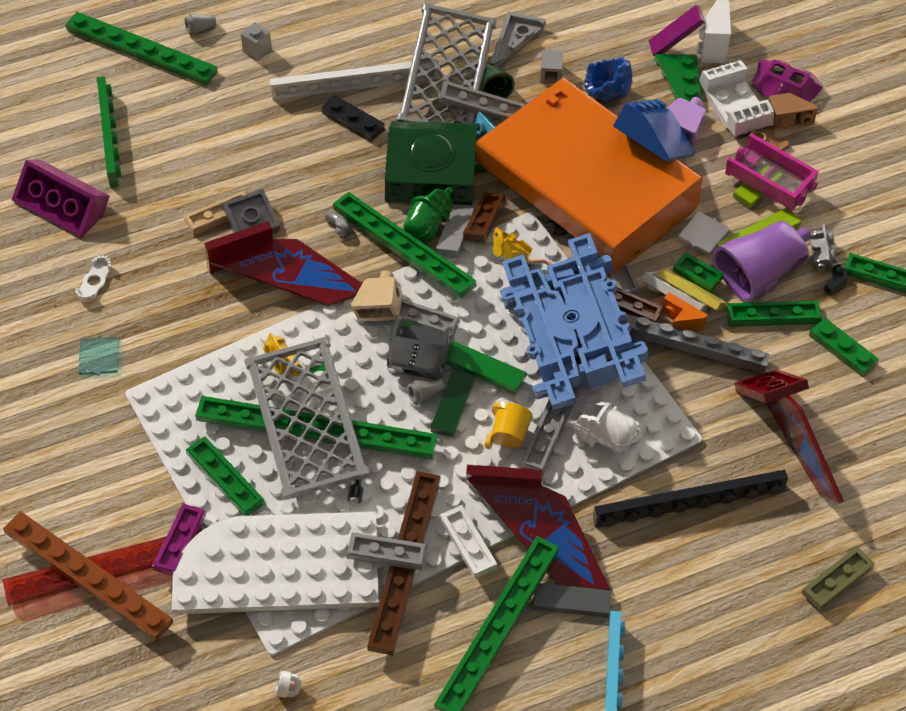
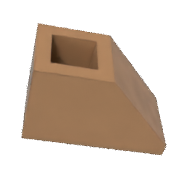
[768,93,818,129]

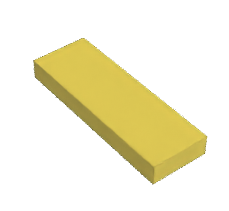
[659,269,727,310]

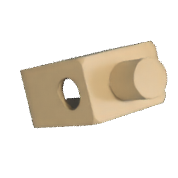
[351,270,402,322]

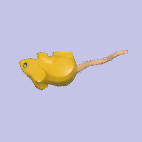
[493,227,552,265]

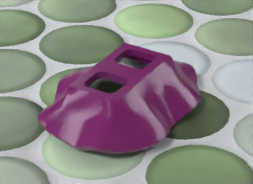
[752,59,823,102]

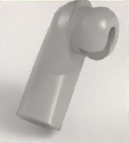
[325,210,350,237]

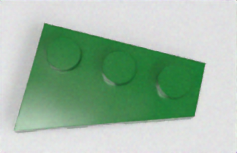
[654,54,701,102]

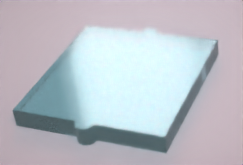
[78,336,119,376]

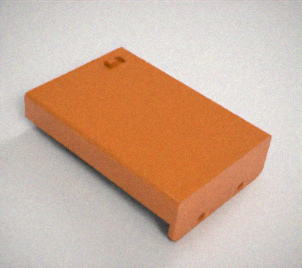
[475,78,703,275]

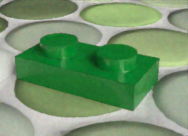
[673,252,724,293]

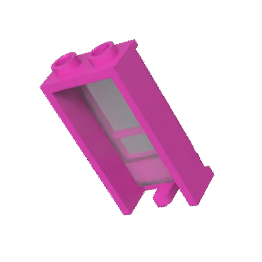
[725,134,819,212]

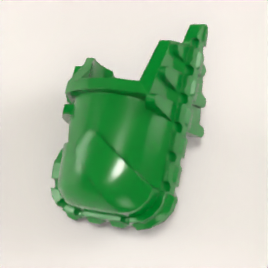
[403,187,453,242]

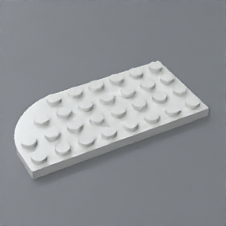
[172,512,379,614]

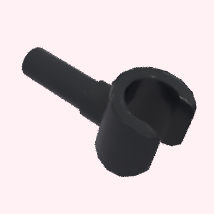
[347,479,364,503]

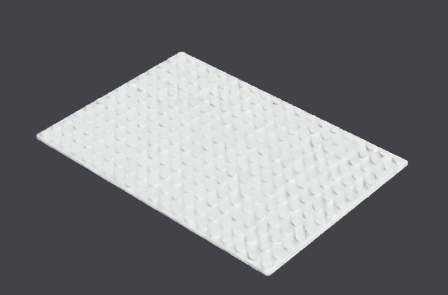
[125,212,702,656]

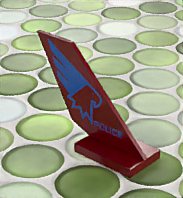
[204,221,362,306]
[734,369,844,503]
[466,464,610,590]

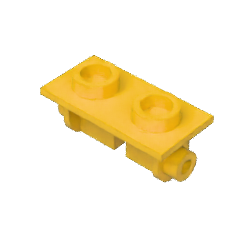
[263,332,301,378]

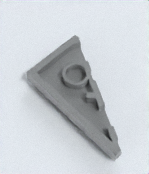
[490,12,546,67]

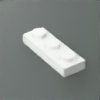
[641,272,709,313]
[440,505,497,579]

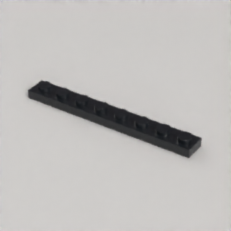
[593,469,788,527]

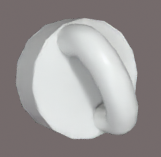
[275,671,301,698]

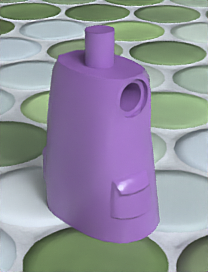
[712,221,811,302]

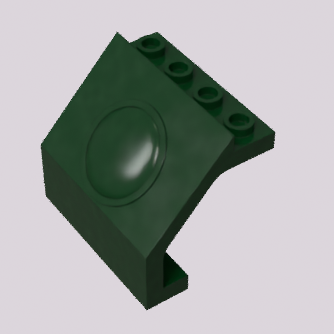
[384,120,478,205]

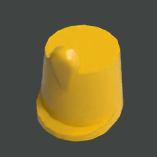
[484,402,533,449]

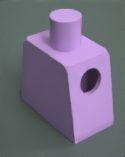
[667,97,706,147]

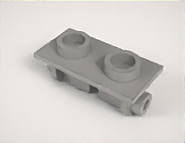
[810,224,837,271]

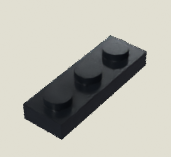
[321,95,385,142]

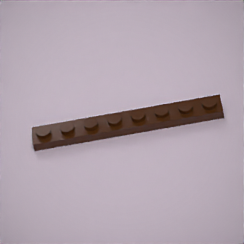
[367,471,441,656]

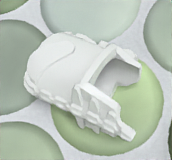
[566,401,640,454]

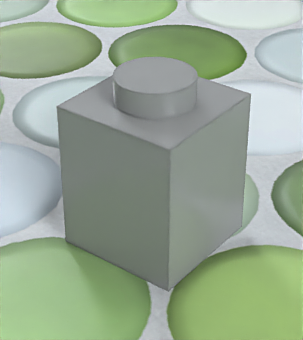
[241,22,272,61]
[540,50,563,84]

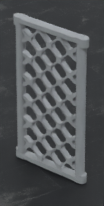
[396,3,497,124]
[244,337,371,500]

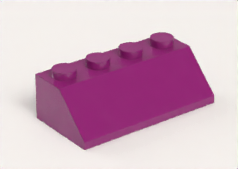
[12,160,110,237]

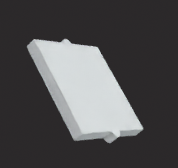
[678,212,730,255]

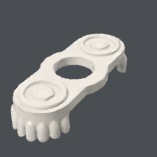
[75,255,111,303]

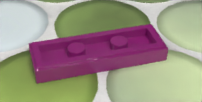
[648,4,706,57]
[152,503,206,576]

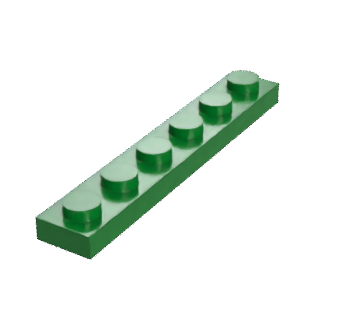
[97,76,122,187]

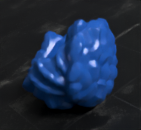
[584,57,633,102]

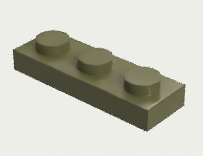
[802,546,875,611]

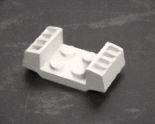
[699,60,774,137]

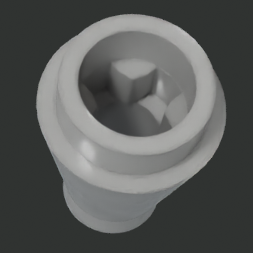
[184,14,216,34]
[407,379,445,404]

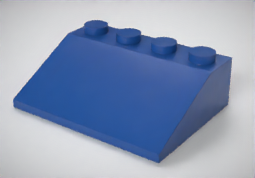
[613,99,696,162]

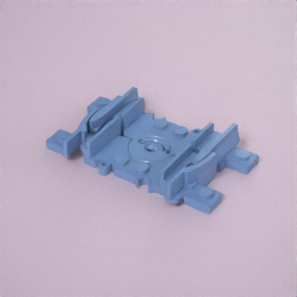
[500,233,649,410]

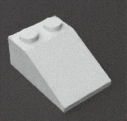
[697,0,731,64]

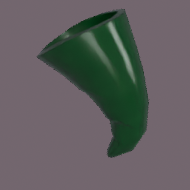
[475,63,515,99]

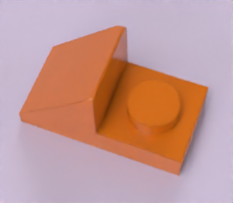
[662,292,708,332]

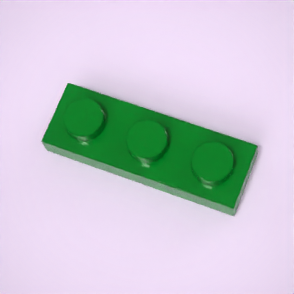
[809,318,879,377]

